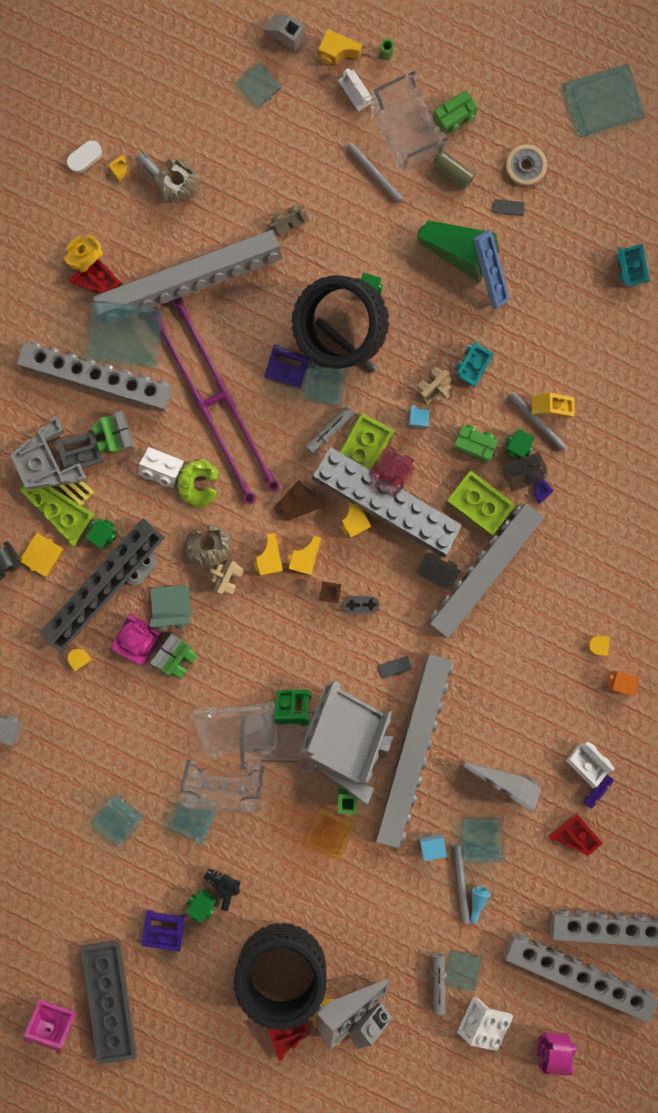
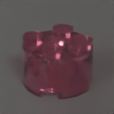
[370,446,415,489]

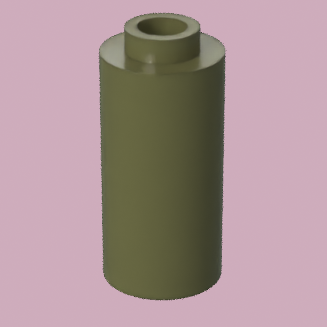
[433,152,476,190]

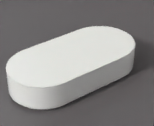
[67,141,102,173]

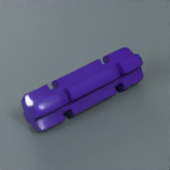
[583,774,614,809]

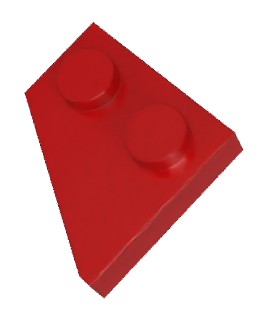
[68,259,122,294]
[548,812,603,856]
[268,1022,310,1061]

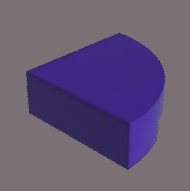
[534,477,554,504]

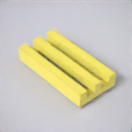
[59,468,95,506]

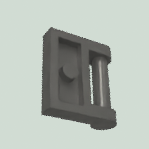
[56,429,103,469]

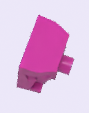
[110,614,163,666]
[24,1000,76,1055]

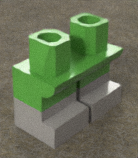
[92,411,135,454]
[150,633,198,679]

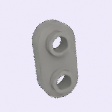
[126,553,158,585]

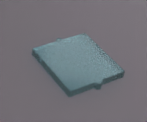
[236,62,281,108]
[445,949,483,991]

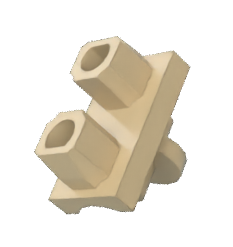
[417,367,452,404]
[209,559,244,595]

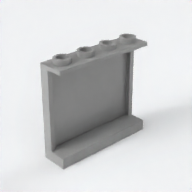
[299,680,392,785]

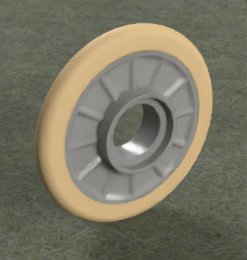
[506,144,547,186]

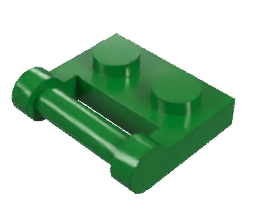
[274,689,312,726]

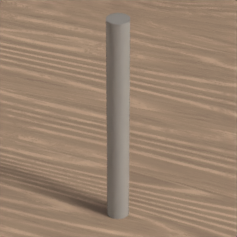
[347,143,403,203]
[509,392,567,451]
[453,845,470,924]

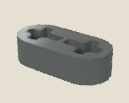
[343,596,380,614]

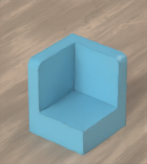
[408,406,430,430]
[419,834,447,861]

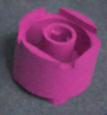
[537,1032,576,1076]

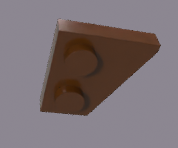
[273,480,326,521]

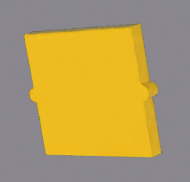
[20,533,64,577]

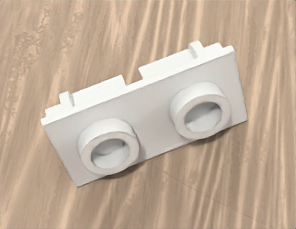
[338,69,374,112]

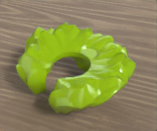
[176,459,219,508]

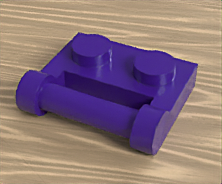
[264,344,310,389]
[141,909,186,951]

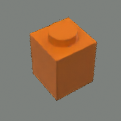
[607,671,640,696]

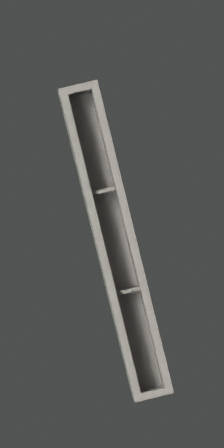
[429,503,544,638]

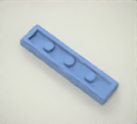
[473,230,510,309]

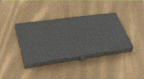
[493,199,525,216]
[379,656,411,678]

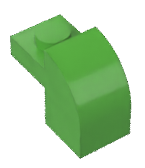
[338,784,358,814]

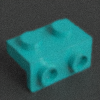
[616,243,651,288]
[455,340,494,388]

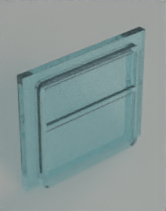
[563,63,645,138]
[88,301,163,367]

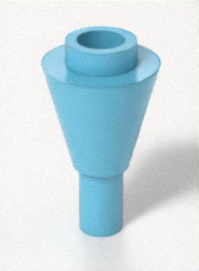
[470,886,491,923]

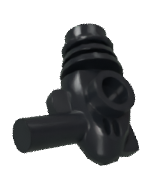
[203,868,241,911]

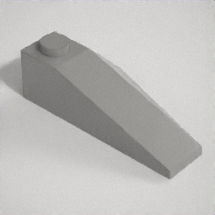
[461,760,541,812]
[315,979,390,1050]

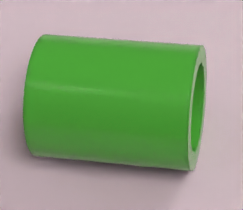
[380,39,394,60]

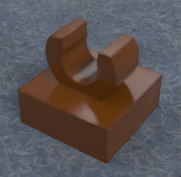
[320,581,341,603]

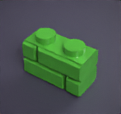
[432,90,478,135]
[452,424,498,463]

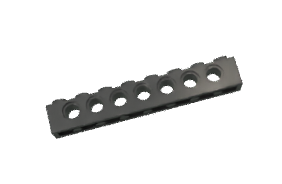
[39,518,165,652]

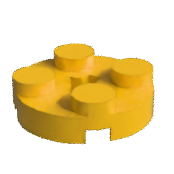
[64,234,103,272]

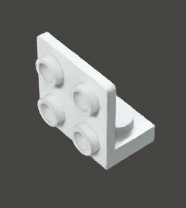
[457,997,513,1051]

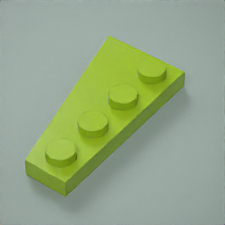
[19,484,95,547]

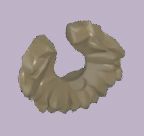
[155,158,200,204]
[184,525,232,568]

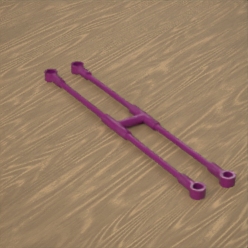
[148,297,279,505]

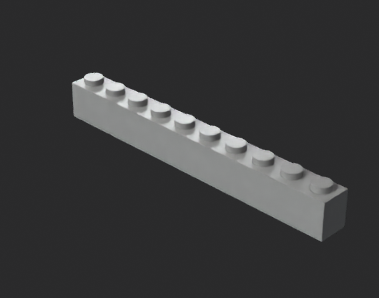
[93,230,283,325]
[376,653,454,848]

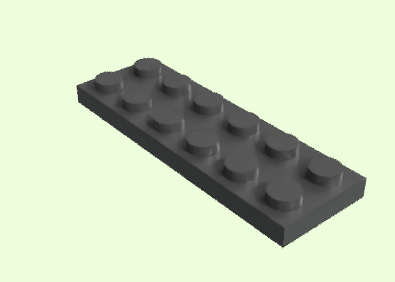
[81,940,137,1064]

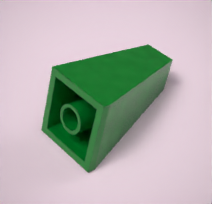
[417,220,500,282]

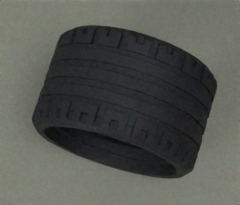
[291,275,389,369]
[234,923,326,1030]

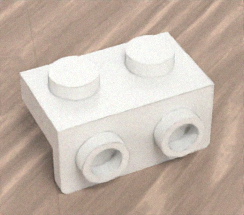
[138,447,184,488]
[566,741,615,788]

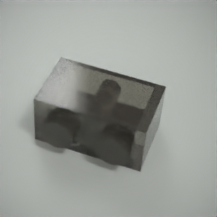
[503,452,547,492]
[415,551,461,591]

